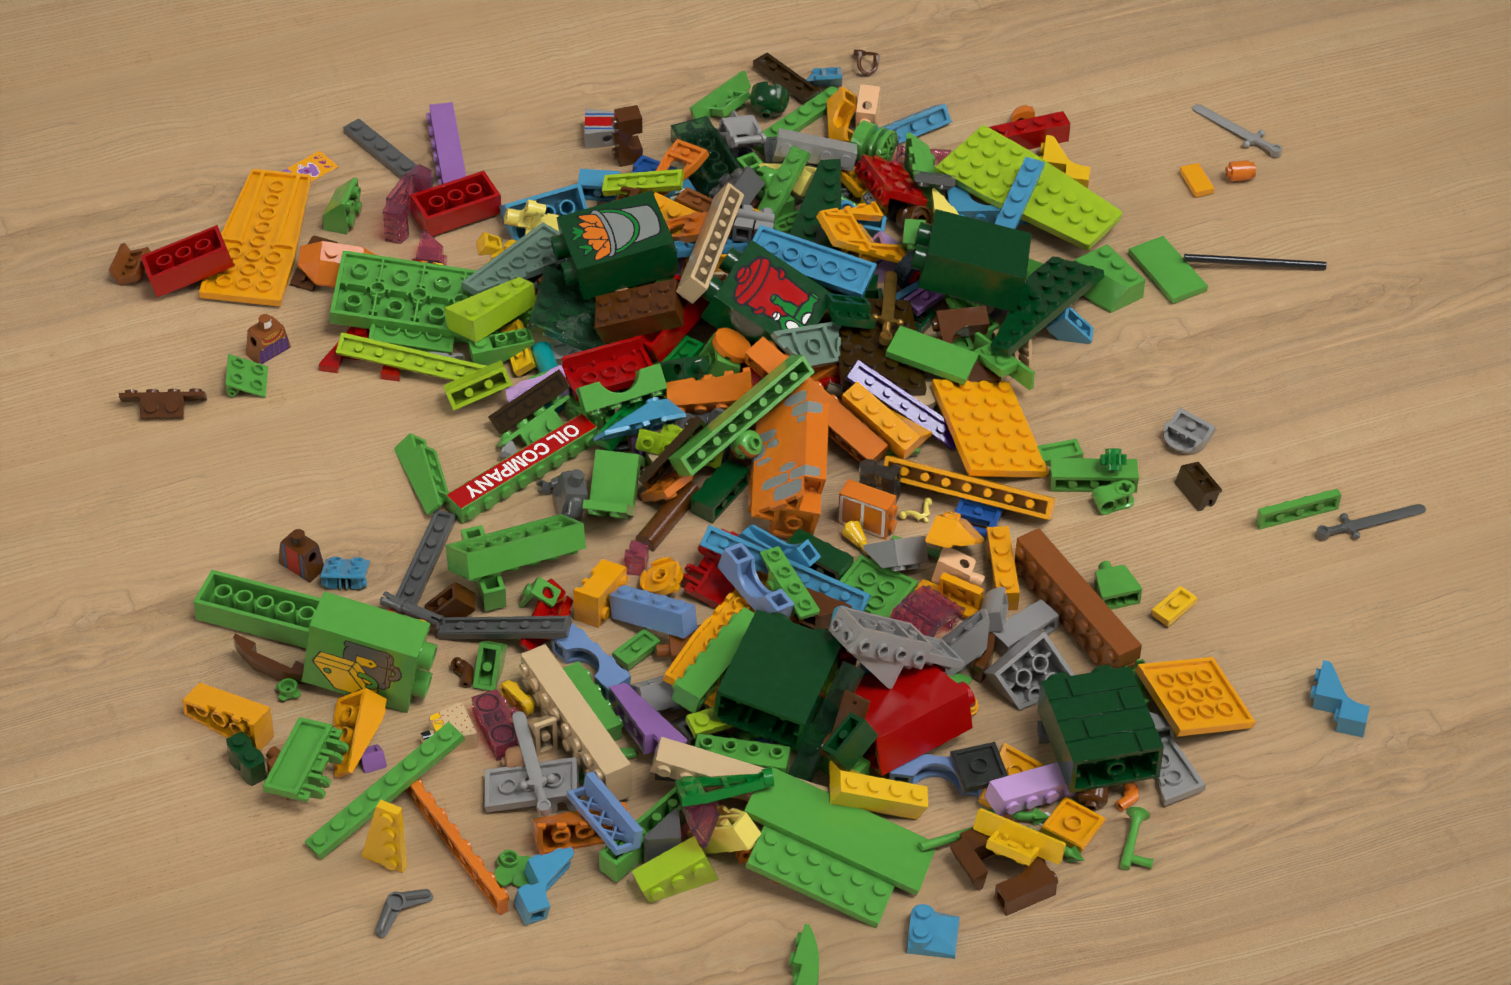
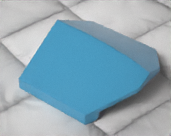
[806,67,843,87]

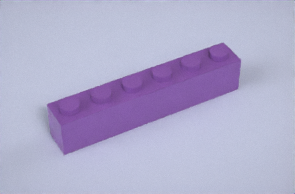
[426,102,466,185]

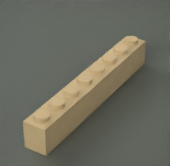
[676,183,744,304]
[650,737,830,802]

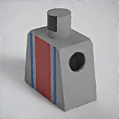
[584,109,615,149]

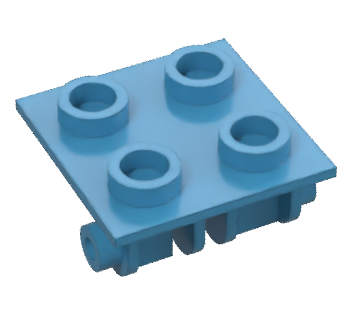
[320,556,370,589]

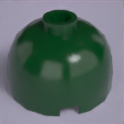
[750,81,790,119]

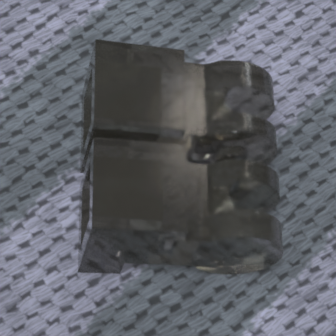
[859,459,901,504]

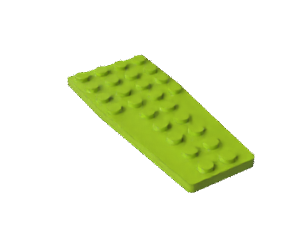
[935,125,1122,250]

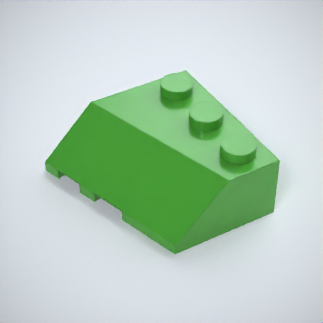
[1074,244,1145,313]

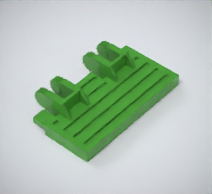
[263,717,349,802]

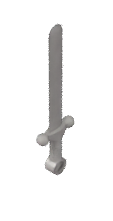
[1192,104,1282,158]
[512,711,555,816]

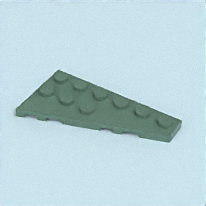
[462,222,567,295]

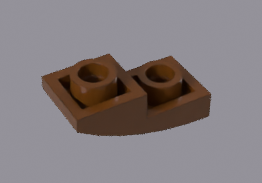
[973,633,995,683]

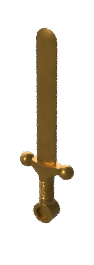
[871,271,904,346]

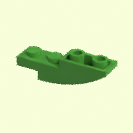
[789,924,819,985]

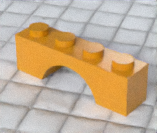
[827,86,857,143]
[985,526,1020,611]

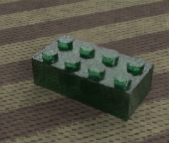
[679,128,742,197]

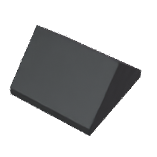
[644,808,681,864]

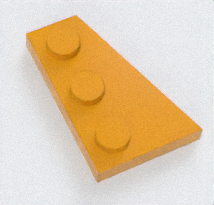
[978,742,1044,810]

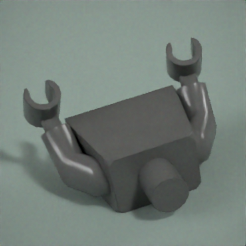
[536,469,587,522]

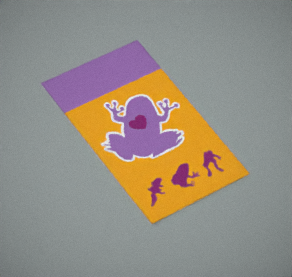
[281,150,339,182]

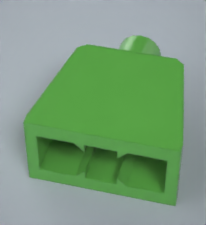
[1094,561,1142,610]

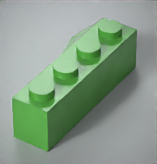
[904,132,945,210]

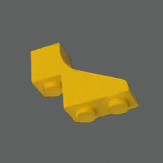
[1039,135,1090,188]

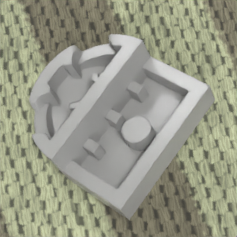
[1164,407,1216,454]

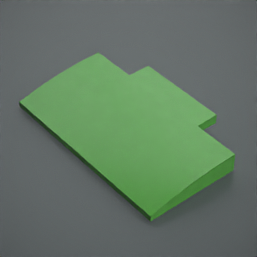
[329,250,499,355]

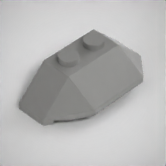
[941,607,990,677]

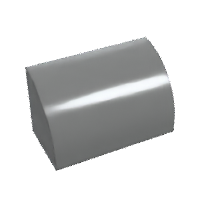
[981,587,1009,632]

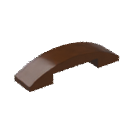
[233,634,309,684]

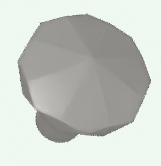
[499,440,517,459]

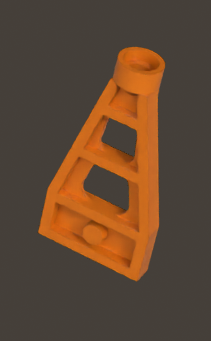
[653,139,709,196]
[666,212,708,243]

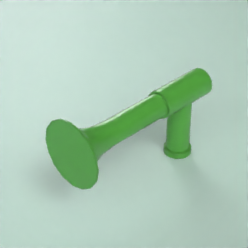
[1120,806,1154,870]

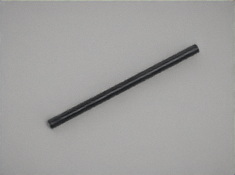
[1183,254,1327,270]

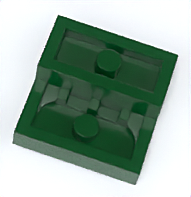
[825,293,876,329]

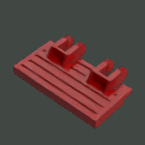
[681,528,739,609]

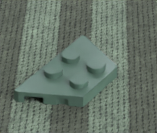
[770,322,842,368]

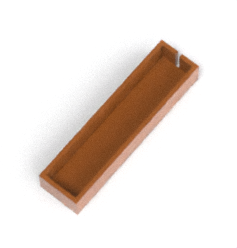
[1015,528,1142,668]

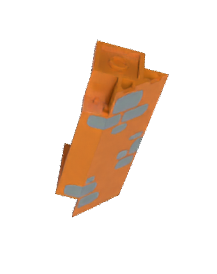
[747,380,829,539]

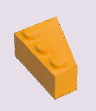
[573,559,629,628]

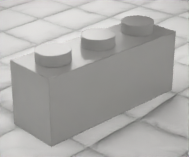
[990,599,1059,657]

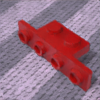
[519,578,574,651]

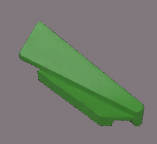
[394,433,449,515]

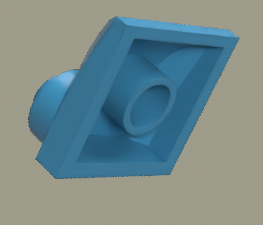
[907,904,960,959]

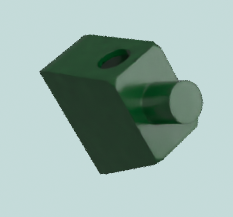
[657,356,709,383]

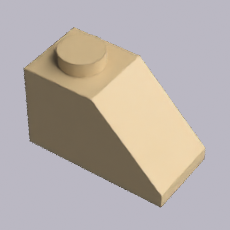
[527,715,558,756]

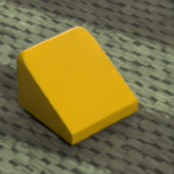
[476,232,503,255]

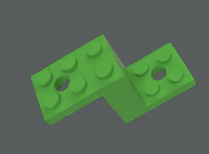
[583,449,646,520]

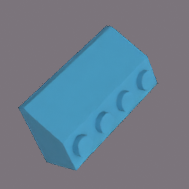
[499,183,588,240]

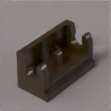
[1175,461,1222,511]

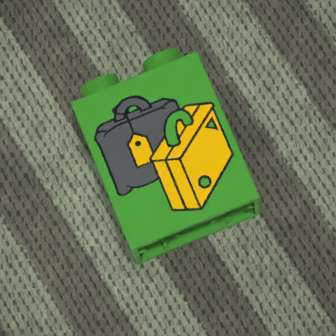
[302,591,438,713]

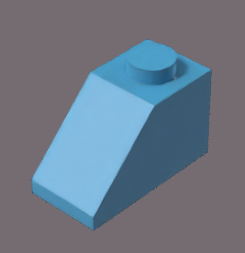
[1046,306,1094,344]

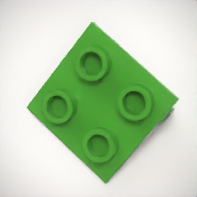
[225,354,268,398]

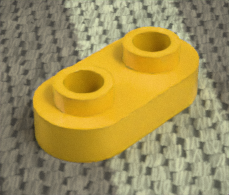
[499,680,535,717]

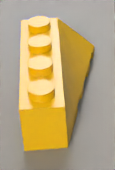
[829,760,928,820]

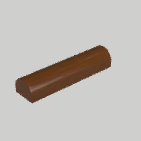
[635,481,699,551]

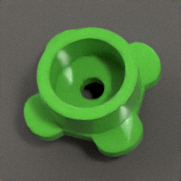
[276,678,301,701]

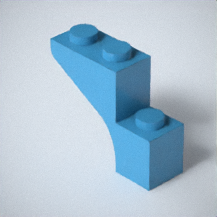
[737,524,821,567]
[1310,660,1370,738]
[514,847,574,925]

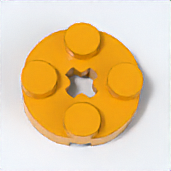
[640,557,683,595]

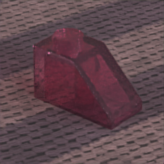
[416,231,447,266]

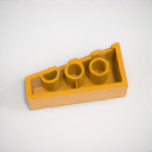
[182,682,274,751]

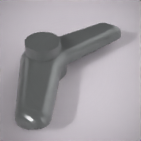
[375,889,433,938]

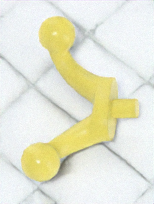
[899,498,932,523]

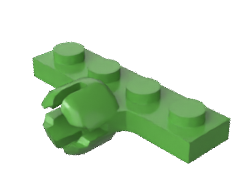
[756,146,811,222]

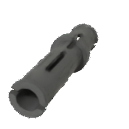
[380,591,445,629]

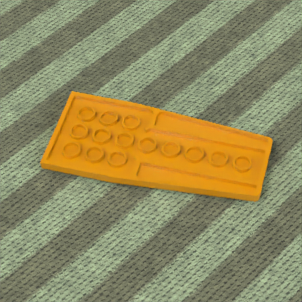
[199,169,311,307]

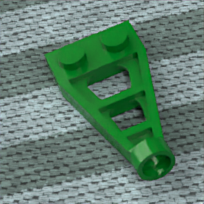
[675,768,774,807]

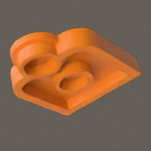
[639,471,693,503]

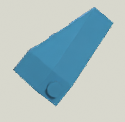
[593,397,686,441]

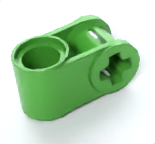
[1091,480,1135,515]

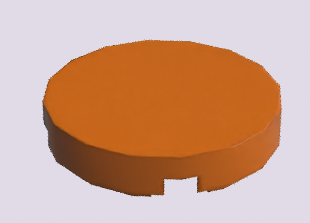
[712,328,751,364]

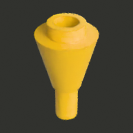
[842,521,870,558]

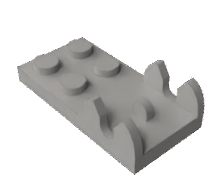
[485,757,579,813]

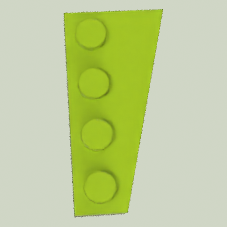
[444,277,537,343]

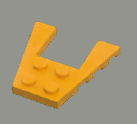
[816,201,907,263]

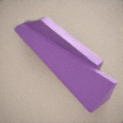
[609,683,687,754]

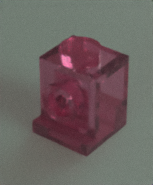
[624,540,649,576]

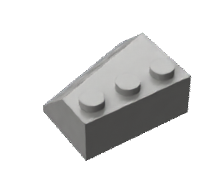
[984,630,1075,710]

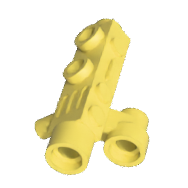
[504,199,559,235]

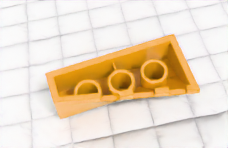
[841,381,933,459]

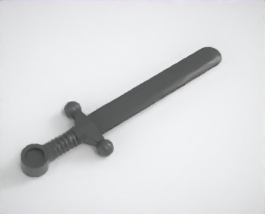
[1316,504,1426,541]

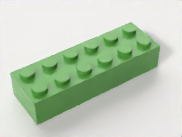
[445,514,586,582]
[193,570,321,648]

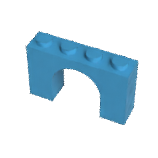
[945,185,1030,225]

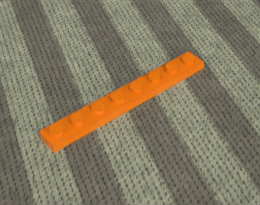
[405,778,510,915]

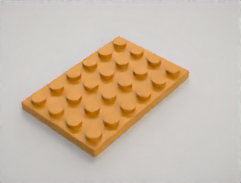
[930,379,1049,478]

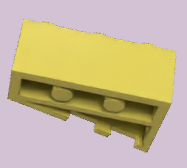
[687,802,761,854]

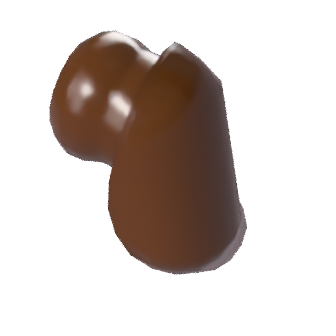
[451,657,473,688]

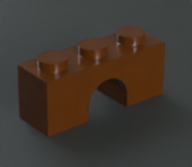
[611,105,643,167]

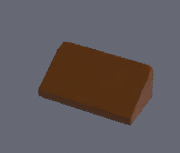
[950,837,988,890]

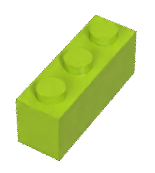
[443,360,512,410]

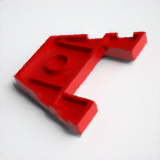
[319,326,400,382]

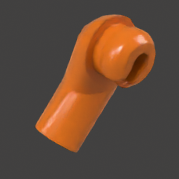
[1115,782,1139,811]

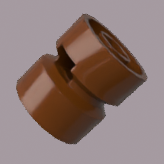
[896,205,933,231]

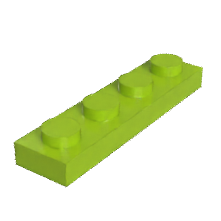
[602,169,684,196]

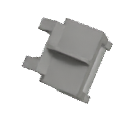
[716,111,766,149]

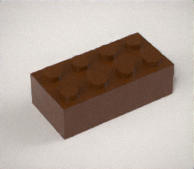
[595,278,684,344]

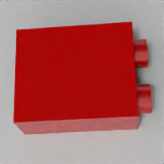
[824,663,976,776]

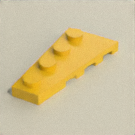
[361,800,407,873]

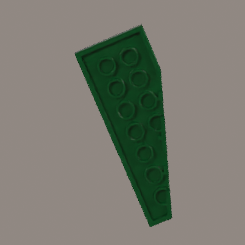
[991,256,1104,357]

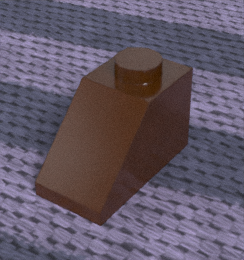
[425,582,476,617]

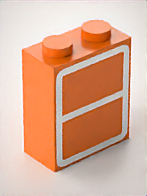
[838,479,898,540]

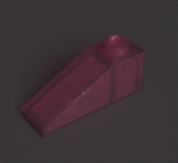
[680,788,720,849]

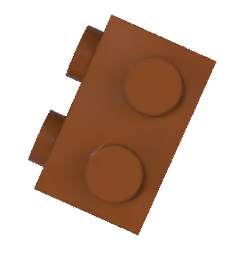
[109,243,151,285]

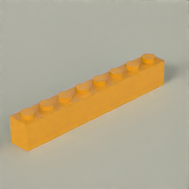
[881,456,1057,520]

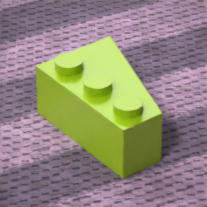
[632,836,719,903]

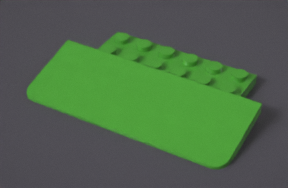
[744,767,935,928]

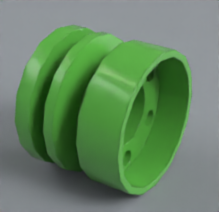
[850,120,898,162]

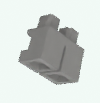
[732,204,775,243]

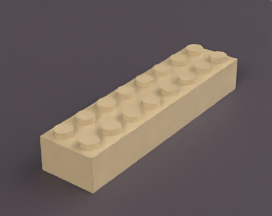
[519,644,632,801]

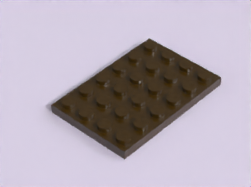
[829,298,927,395]

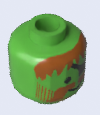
[730,430,762,460]

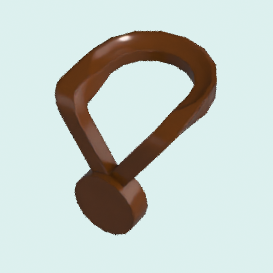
[853,49,880,75]

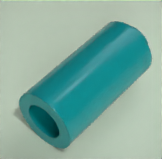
[531,341,558,374]

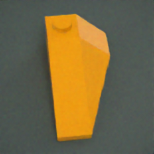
[333,688,387,778]

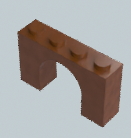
[932,306,1002,383]
[959,813,1058,916]

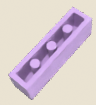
[985,762,1077,816]

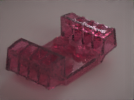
[382,164,433,244]
[890,585,966,637]

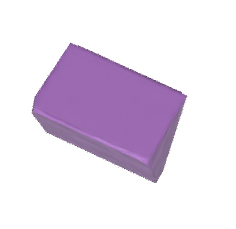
[360,744,387,773]

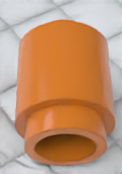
[1225,160,1256,182]

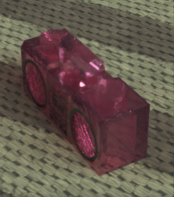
[471,690,519,761]

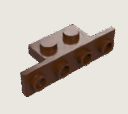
[119,388,207,419]

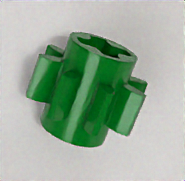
[1100,448,1127,471]

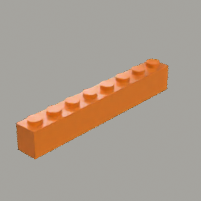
[745,337,888,471]

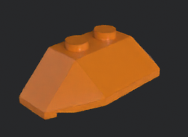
[298,241,376,288]

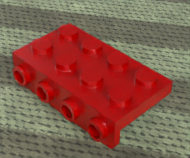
[855,154,928,207]
[561,336,653,401]

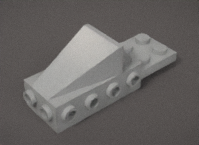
[828,606,965,689]

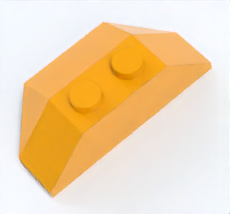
[925,511,984,548]

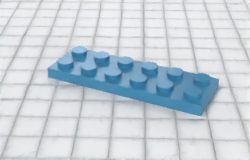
[753,225,877,297]

